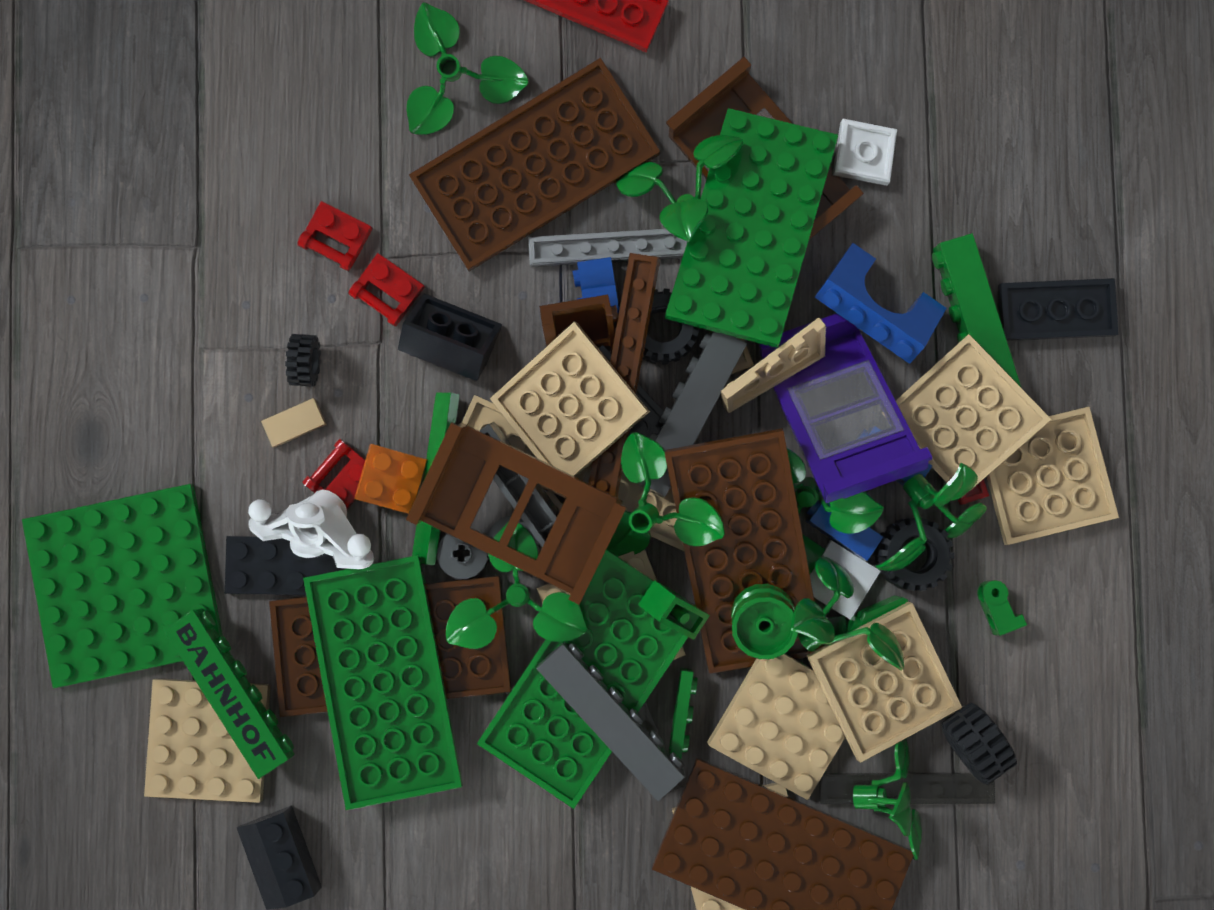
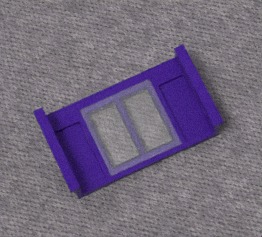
[758,313,932,504]

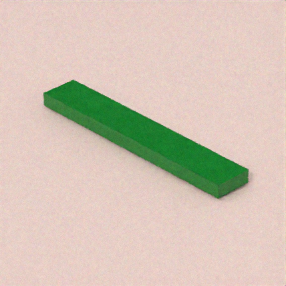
[412,393,460,565]

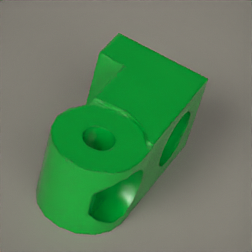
[977,580,1027,636]

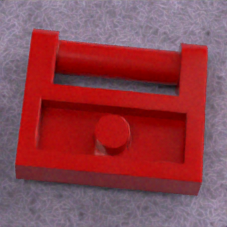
[297,201,373,271]
[348,253,425,327]
[302,439,365,510]

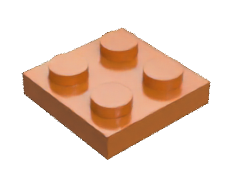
[354,444,427,514]

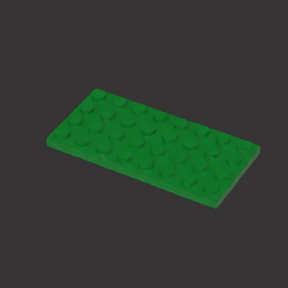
[665,108,838,348]
[477,549,688,809]
[303,555,463,810]

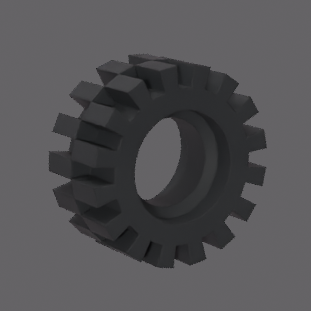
[285,334,321,387]

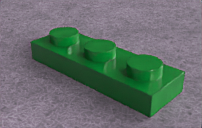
[668,668,698,759]

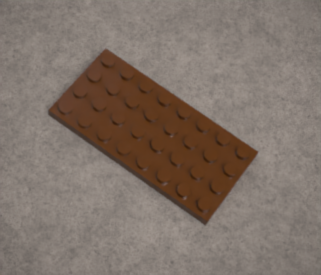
[409,58,660,272]
[665,428,823,674]
[269,576,511,717]
[652,758,913,910]

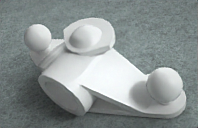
[248,490,374,569]

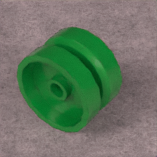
[731,584,798,659]

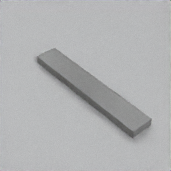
[528,229,687,267]

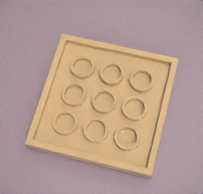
[490,322,650,477]
[882,334,1052,498]
[986,407,1119,545]
[806,602,962,763]
[707,654,845,800]
[144,678,271,803]

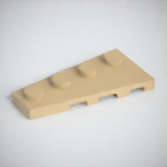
[721,318,826,413]

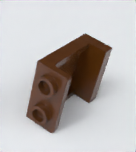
[539,294,618,352]

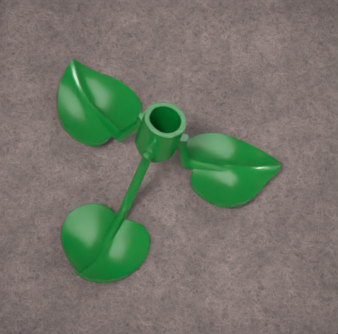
[406,2,529,135]
[615,135,743,242]
[607,432,725,557]
[787,448,884,534]
[875,463,987,571]
[446,521,587,649]
[791,556,904,671]
[853,738,922,860]

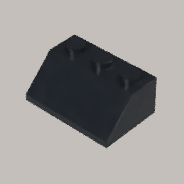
[397,293,502,381]
[236,805,322,910]

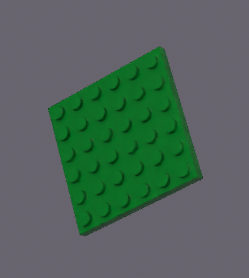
[22,484,223,689]

